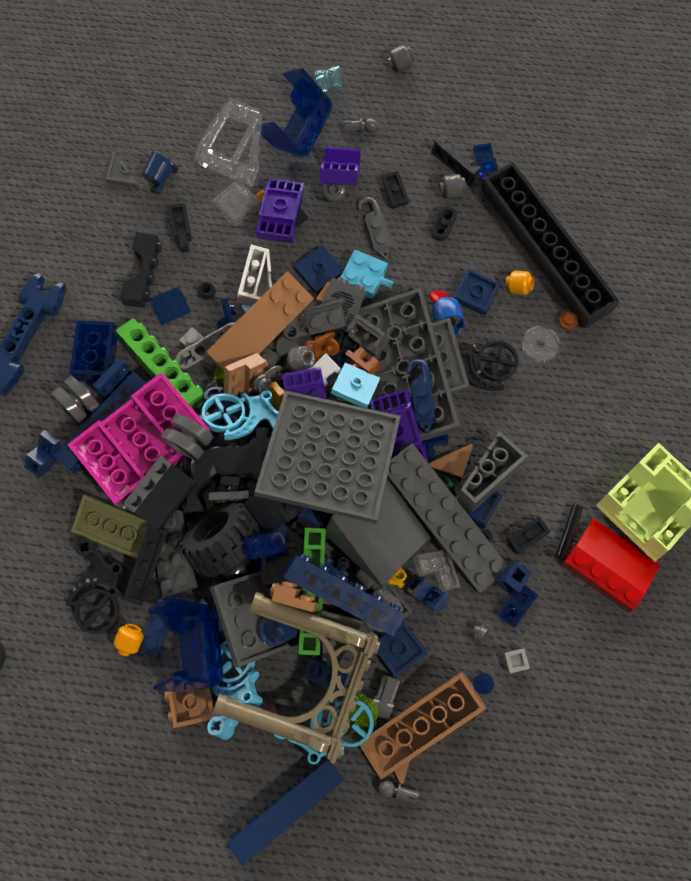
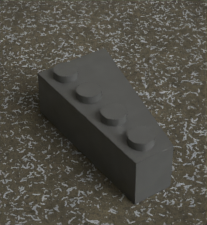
[457,431,528,513]

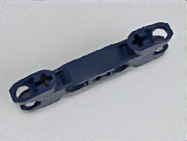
[0,273,67,396]

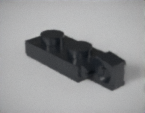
[168,203,192,253]

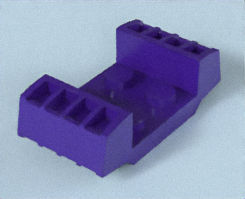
[320,146,361,186]
[256,178,304,243]
[282,367,327,399]
[370,389,429,461]

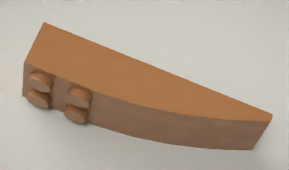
[206,271,314,371]
[360,671,486,779]

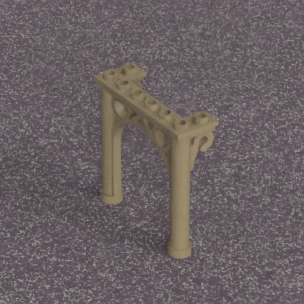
[212,592,380,764]

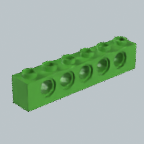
[115,318,204,410]

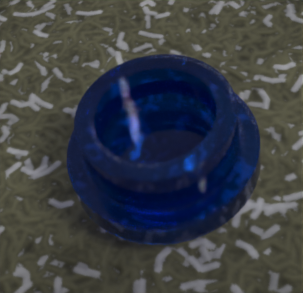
[473,673,494,695]

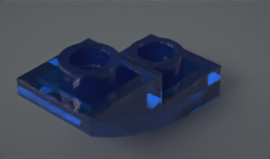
[498,585,538,628]

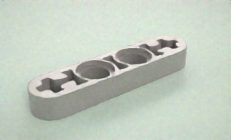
[175,323,235,369]

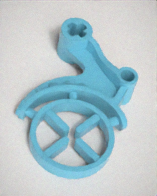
[202,390,279,440]
[205,641,263,740]
[274,697,374,764]

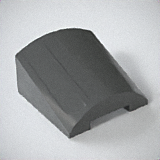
[326,477,433,588]

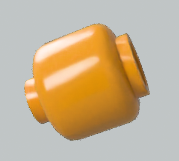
[506,270,534,295]
[113,624,144,656]

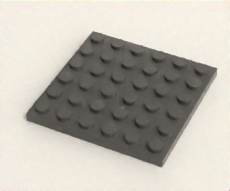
[255,390,401,524]

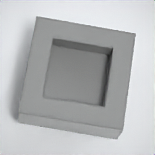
[179,327,204,352]
[504,648,530,674]

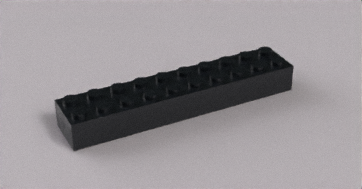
[481,162,620,329]

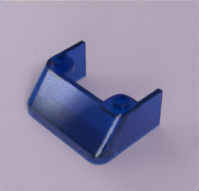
[255,68,332,157]
[148,598,224,693]

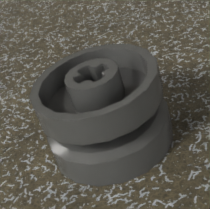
[51,375,100,424]
[160,413,213,461]

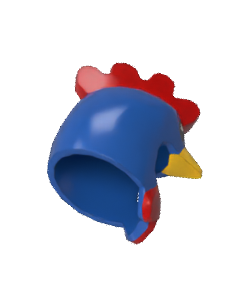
[428,290,467,335]

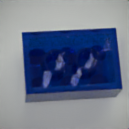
[69,321,118,382]

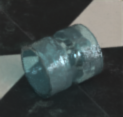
[314,65,343,93]

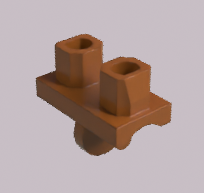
[306,331,340,361]
[345,347,380,376]

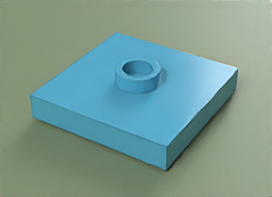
[331,363,380,408]

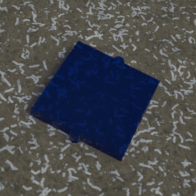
[150,286,191,325]

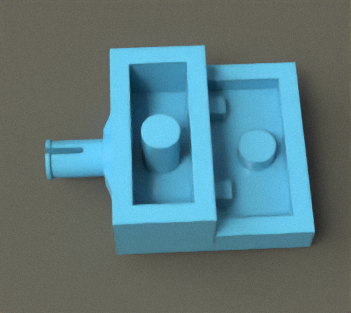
[341,250,393,299]

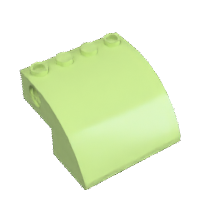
[596,443,691,562]

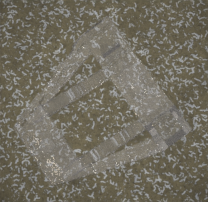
[192,98,262,186]

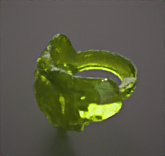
[349,694,378,727]

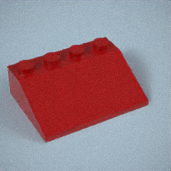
[561,518,661,613]

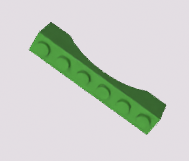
[299,528,326,655]

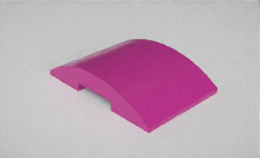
[67,372,210,505]

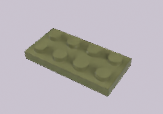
[71,494,149,559]

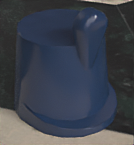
[141,152,178,194]
[258,617,300,647]

